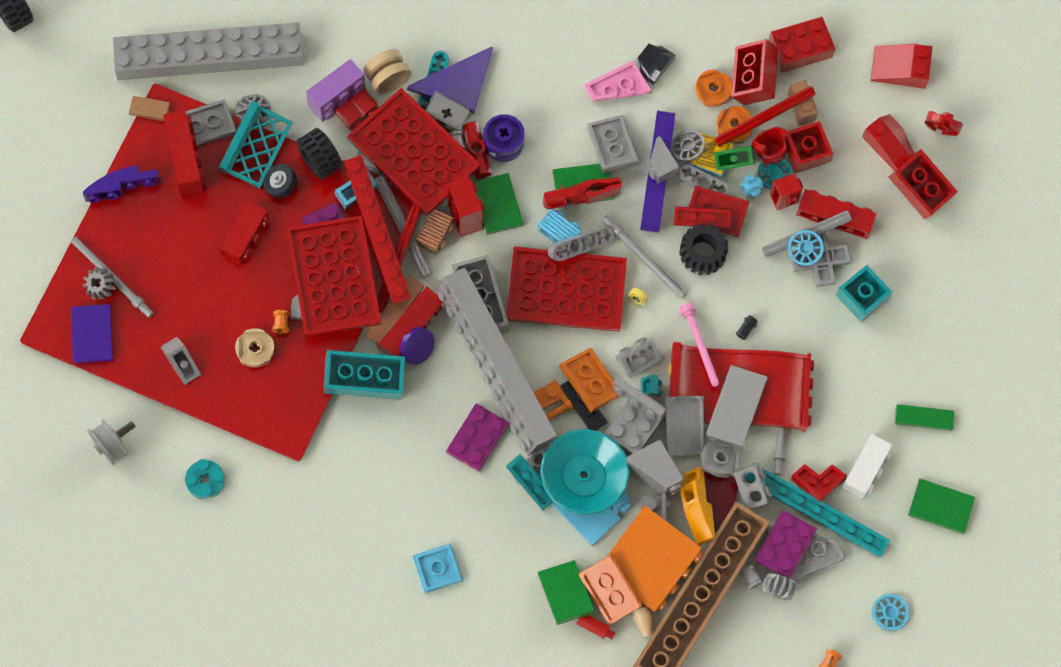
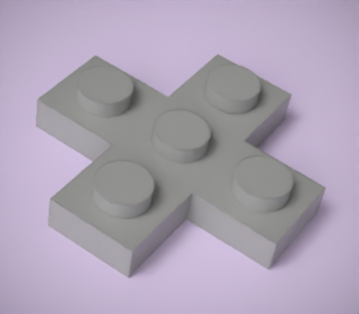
[791,232,851,287]

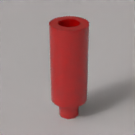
[576,615,616,640]

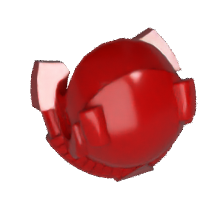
[752,127,789,165]

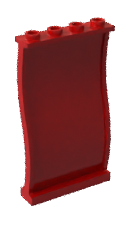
[669,342,814,432]

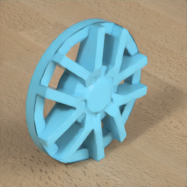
[788,230,824,266]
[872,594,909,631]

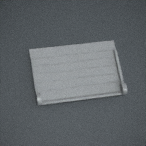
[666,396,705,455]

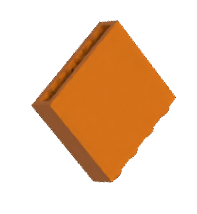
[607,506,703,612]

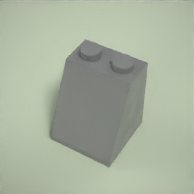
[626,440,684,498]

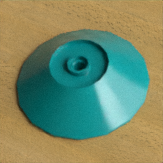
[540,429,630,515]

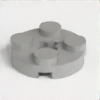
[701,440,740,478]

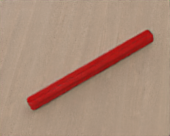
[714,86,816,147]
[377,205,422,313]

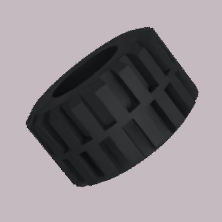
[0,0,34,33]
[297,127,342,179]
[679,223,729,275]

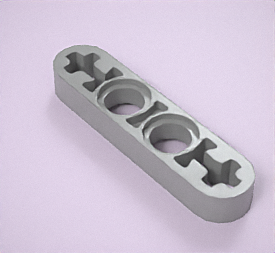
[548,226,614,261]

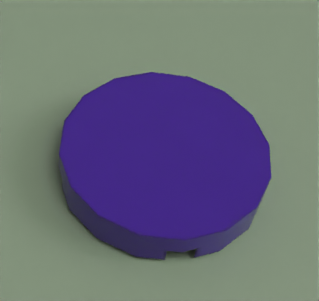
[400,326,435,365]

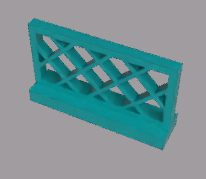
[219,100,293,189]

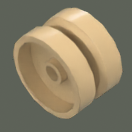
[363,49,411,94]

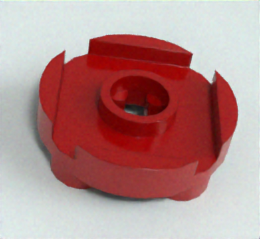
[924,111,963,136]

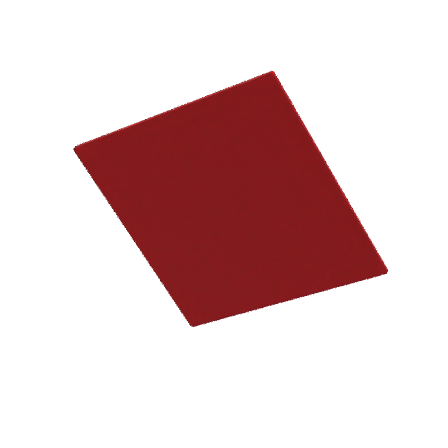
[20,84,414,462]

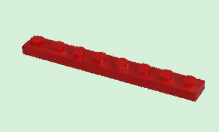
[344,155,412,305]

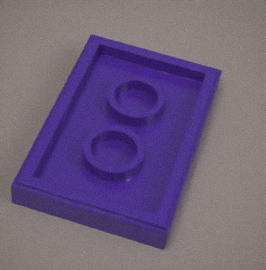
[71,304,113,364]

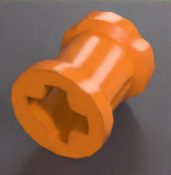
[272,310,290,334]
[818,649,843,667]

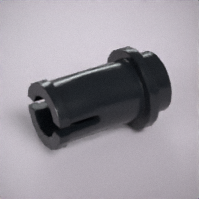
[735,315,758,340]

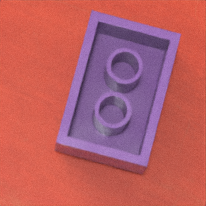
[306,59,366,122]

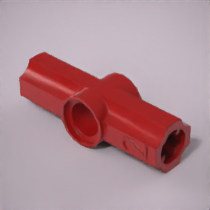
[462,121,492,179]

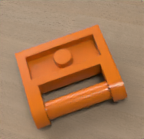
[533,380,574,420]

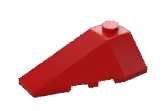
[862,114,914,171]

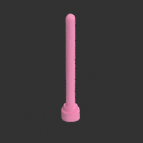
[679,303,719,387]

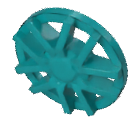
[757,159,793,189]

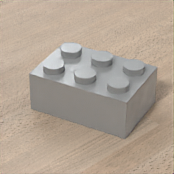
[604,388,666,457]

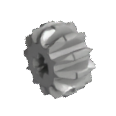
[82,267,116,300]
[762,573,797,600]

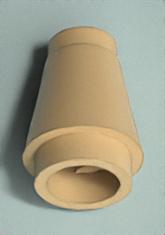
[632,607,654,637]

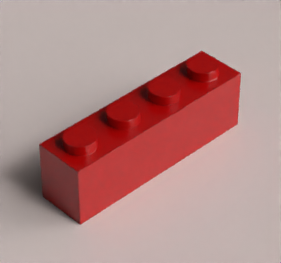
[796,189,877,239]
[376,286,444,356]

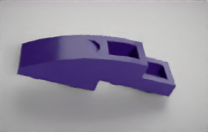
[83,165,160,203]

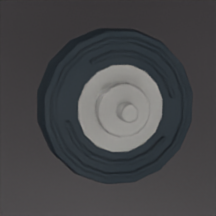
[263,164,297,198]

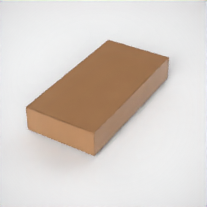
[129,96,170,121]

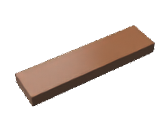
[365,275,424,345]

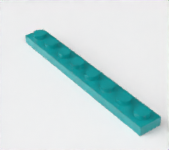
[746,463,890,558]

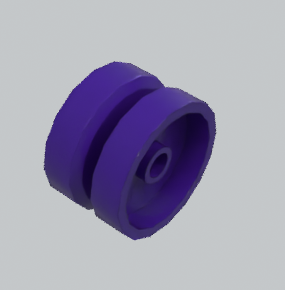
[484,114,525,162]

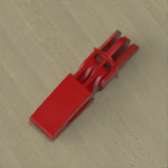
[543,178,622,209]

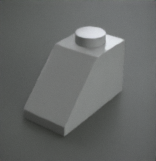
[648,136,679,184]
[161,337,201,385]

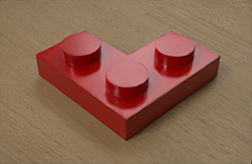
[791,464,847,502]

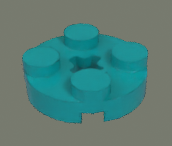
[185,459,225,499]

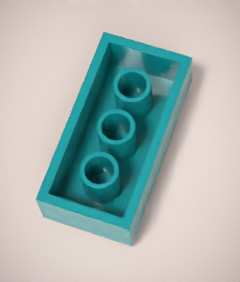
[323,350,405,400]

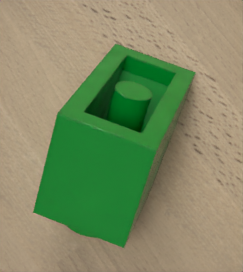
[714,146,756,171]

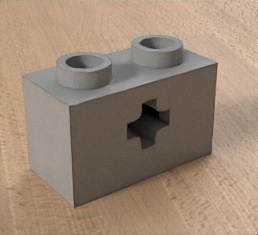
[425,91,469,131]

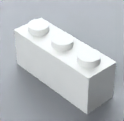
[842,434,892,499]

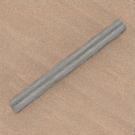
[375,175,432,278]

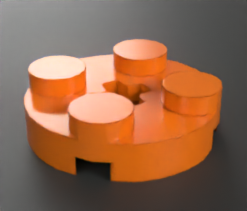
[695,70,732,107]
[716,106,753,144]

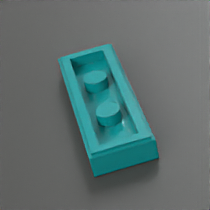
[506,454,553,511]

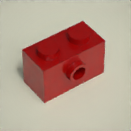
[770,173,803,211]

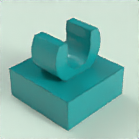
[641,374,663,397]

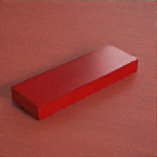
[674,206,732,229]

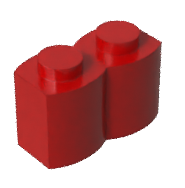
[335,89,379,131]

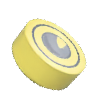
[628,288,648,306]

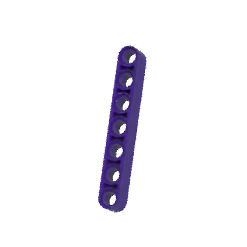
[640,110,676,233]

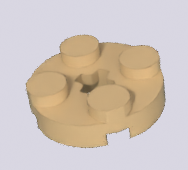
[235,328,274,368]

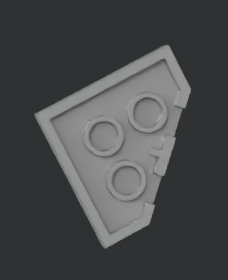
[766,525,845,581]

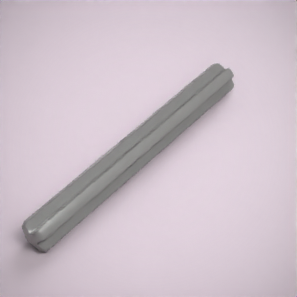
[762,211,851,257]

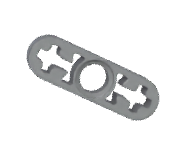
[678,164,729,195]

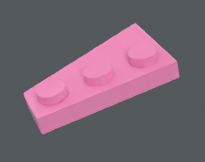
[584,61,651,102]

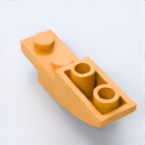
[680,466,715,545]

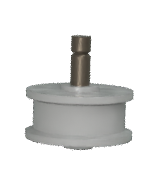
[87,419,136,465]

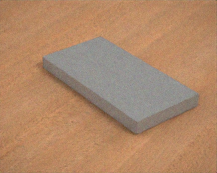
[706,365,768,448]

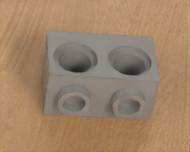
[734,463,772,509]

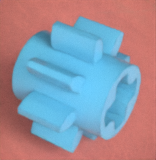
[740,174,764,199]
[610,492,631,515]

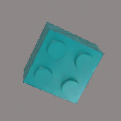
[836,265,893,322]

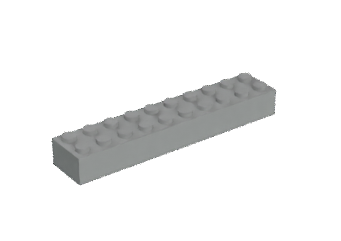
[113,22,303,80]
[437,268,557,456]

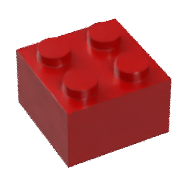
[785,121,834,173]

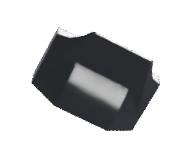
[638,43,676,85]

